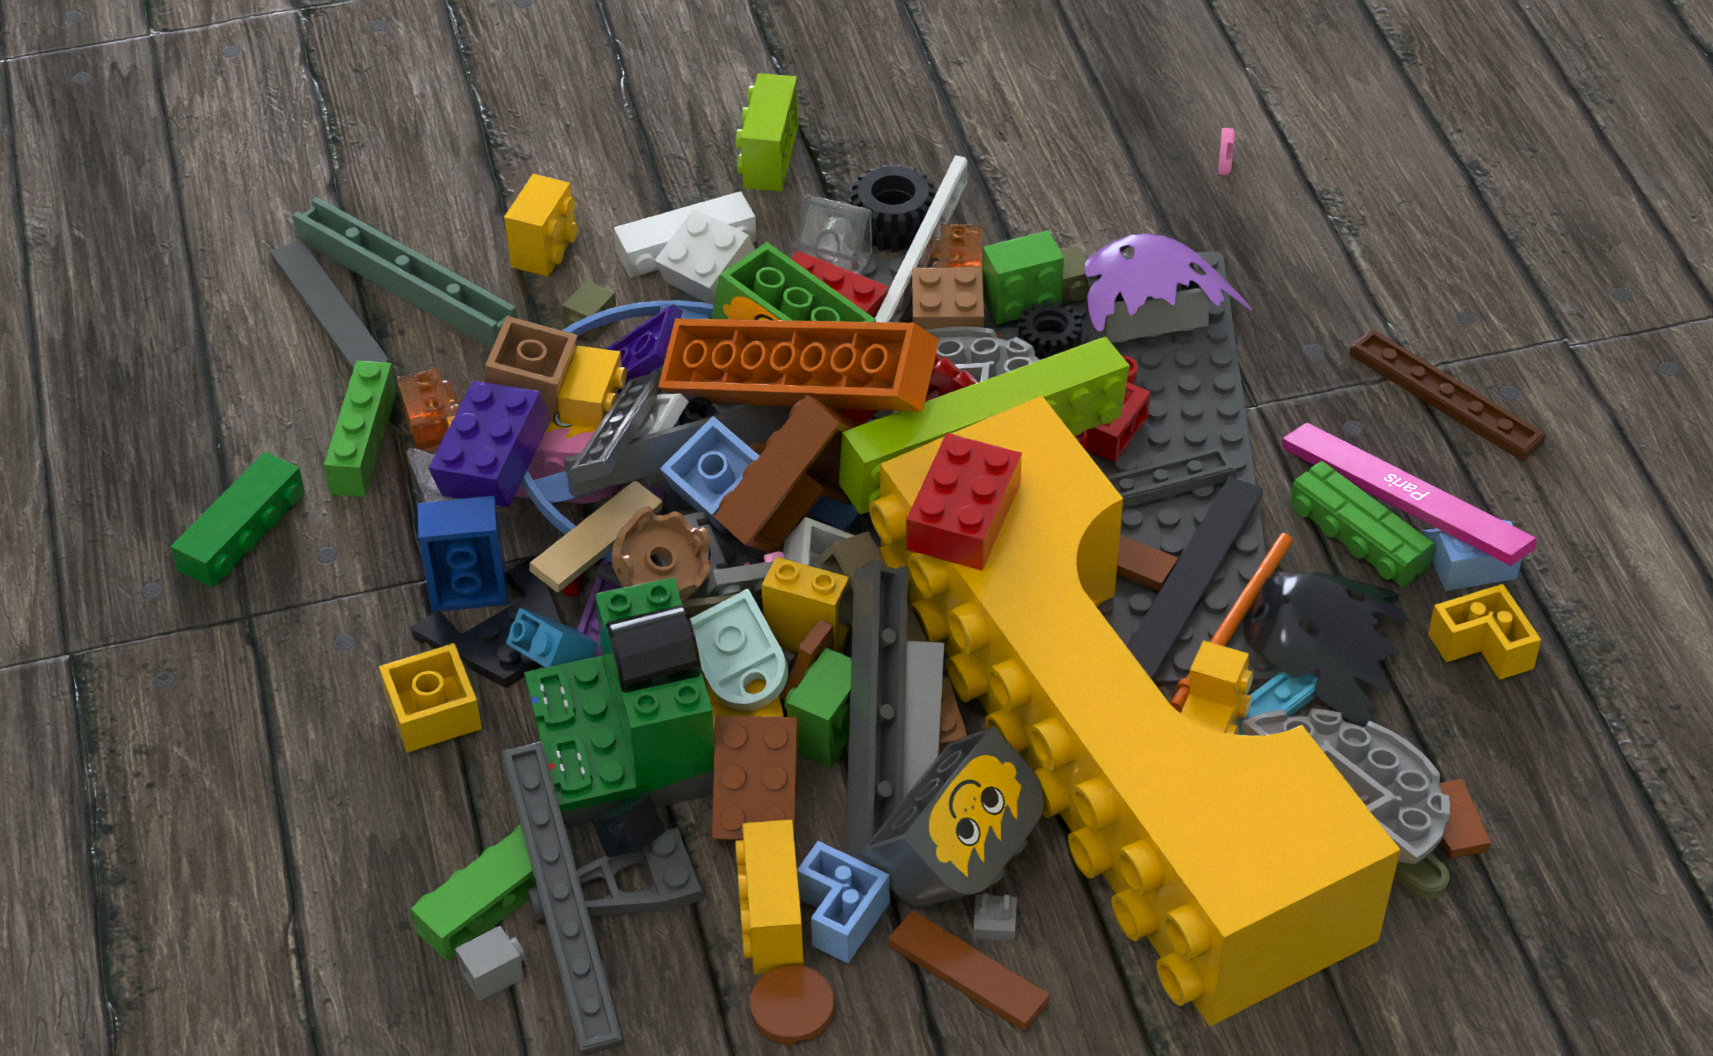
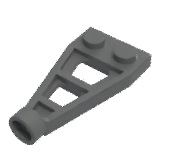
[527,828,702,921]

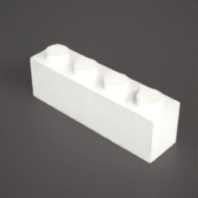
[614,191,757,278]

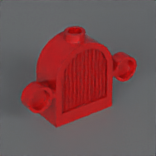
[1074,356,1151,462]

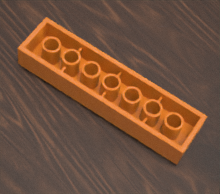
[658,318,939,412]

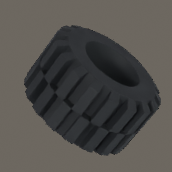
[851,164,936,251]

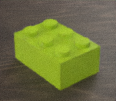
[736,73,799,192]

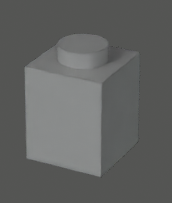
[455,926,526,1002]

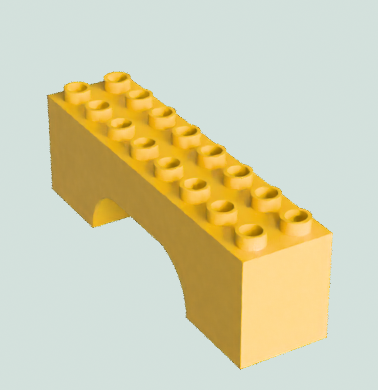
[869,395,1400,1026]

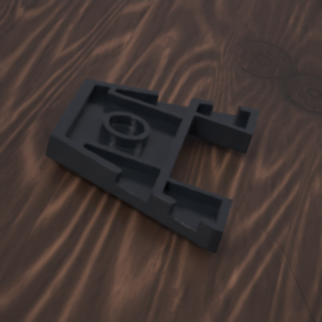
[410,556,561,688]

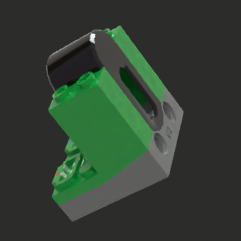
[524,577,714,828]

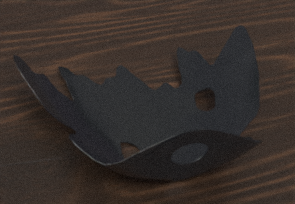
[1243,572,1410,727]

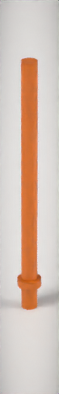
[1170,533,1293,713]

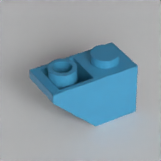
[506,608,598,668]

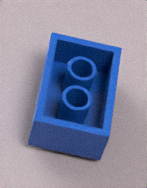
[417,496,508,612]

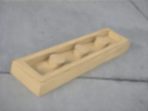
[529,480,663,593]

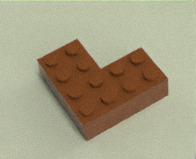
[714,395,863,553]

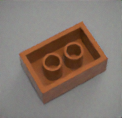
[712,716,799,843]

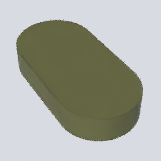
[1394,853,1449,900]

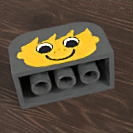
[860,726,1043,907]

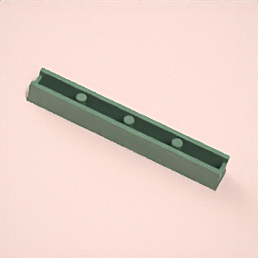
[293,197,517,349]

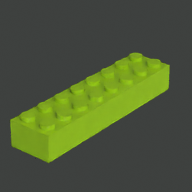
[839,336,1130,515]

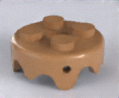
[611,506,711,602]

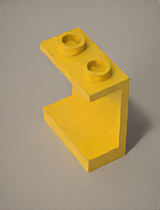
[762,557,851,654]

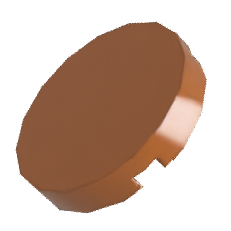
[750,965,834,1045]

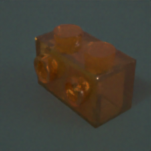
[932,224,982,268]
[397,368,459,451]

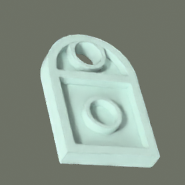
[685,589,788,711]

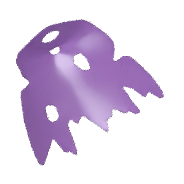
[1085,233,1252,332]

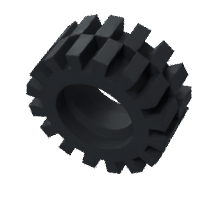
[1018,301,1082,360]

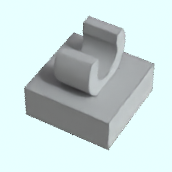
[973,894,1017,941]

